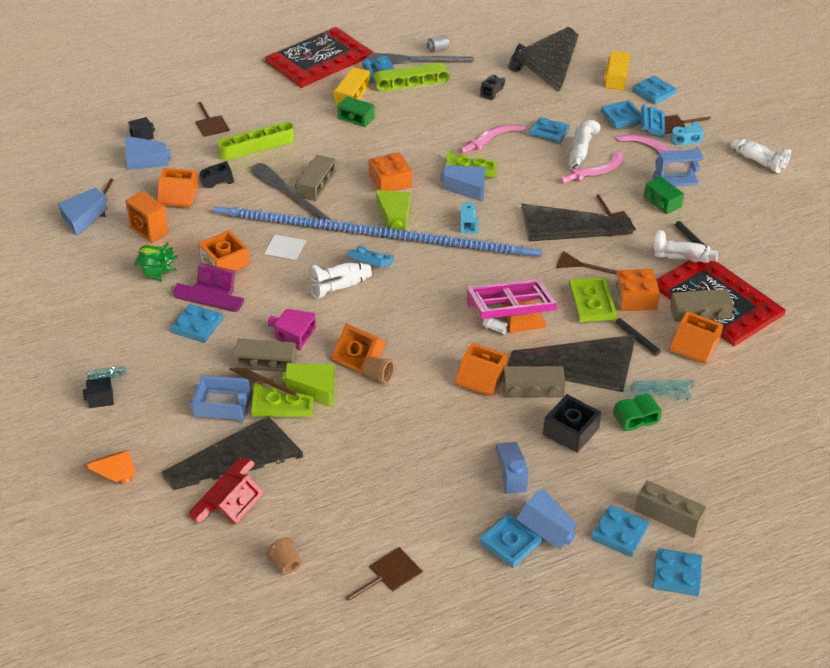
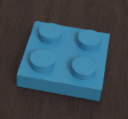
[632,76,677,105]
[601,100,641,129]
[171,304,223,343]
[591,505,650,557]
[479,513,542,568]
[653,548,702,597]

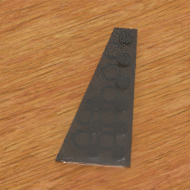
[521,203,634,242]
[162,416,303,490]

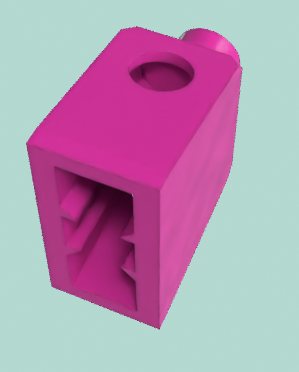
[268,309,316,350]

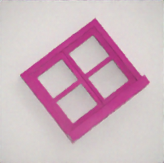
[467,279,557,319]

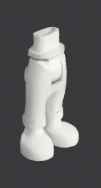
[569,120,600,170]
[731,139,791,173]
[654,230,718,263]
[308,262,372,299]

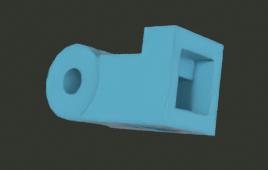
[671,122,704,146]
[460,202,479,234]

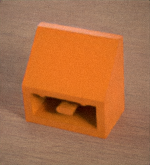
[157,168,199,207]
[670,311,723,364]
[455,343,508,396]

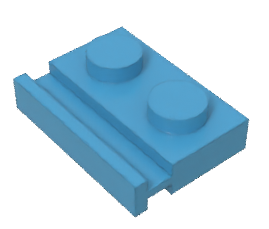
[641,104,665,137]

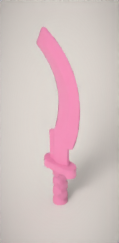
[459,125,526,154]
[615,134,688,163]
[560,152,624,184]

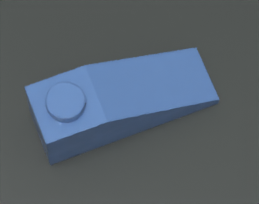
[496,442,529,494]

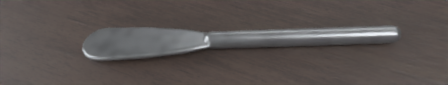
[366,53,474,64]
[251,163,331,221]

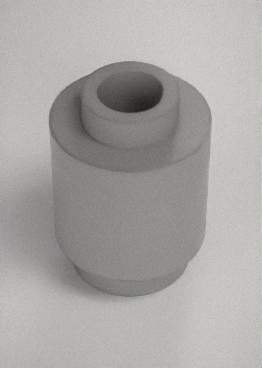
[426,35,450,53]

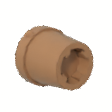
[363,357,395,384]
[266,537,302,575]

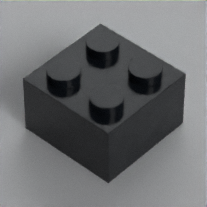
[543,394,602,453]

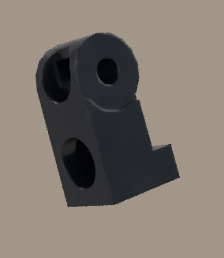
[508,43,532,72]
[480,74,505,100]
[199,161,234,188]

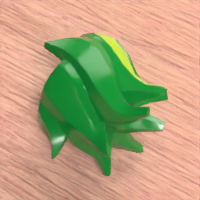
[134,242,178,282]

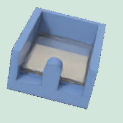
[653,146,703,186]
[190,376,251,423]

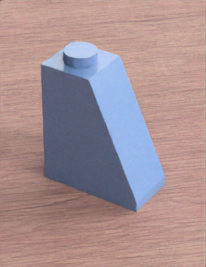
[125,136,171,170]
[440,165,485,201]
[58,187,107,235]
[516,488,577,549]

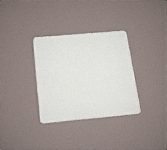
[264,235,306,260]

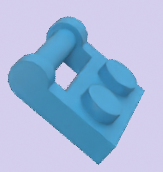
[362,55,394,83]
[529,117,569,144]
[348,245,394,267]

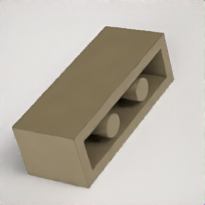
[295,155,336,201]
[670,289,734,322]
[233,338,296,372]
[503,366,566,398]
[635,480,707,538]

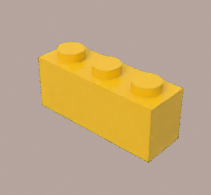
[603,51,631,90]
[333,67,370,105]

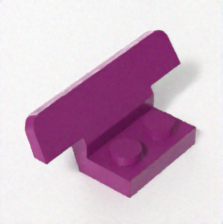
[173,263,244,312]

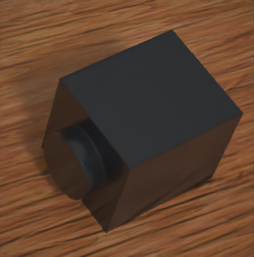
[128,117,155,140]
[83,377,114,408]

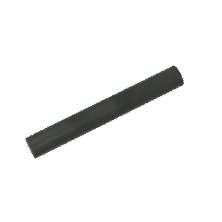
[675,221,707,248]
[616,318,661,356]

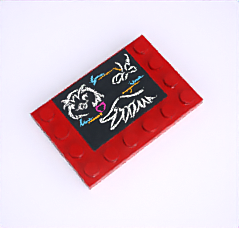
[265,27,373,88]
[656,260,786,346]

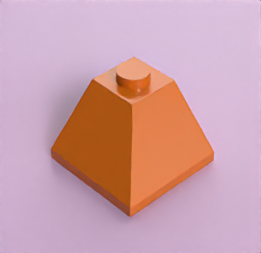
[500,300,546,333]
[331,323,387,374]
[83,450,136,484]

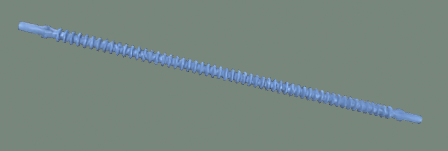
[214,206,542,257]

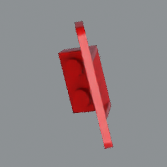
[189,458,264,524]

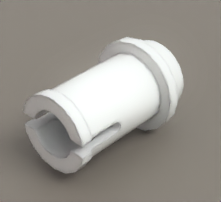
[483,318,508,335]

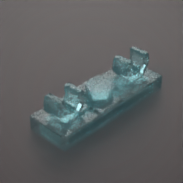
[630,379,694,401]

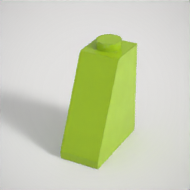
[376,190,411,231]
[282,363,335,407]

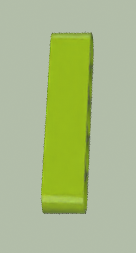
[373,63,450,91]
[217,122,294,160]

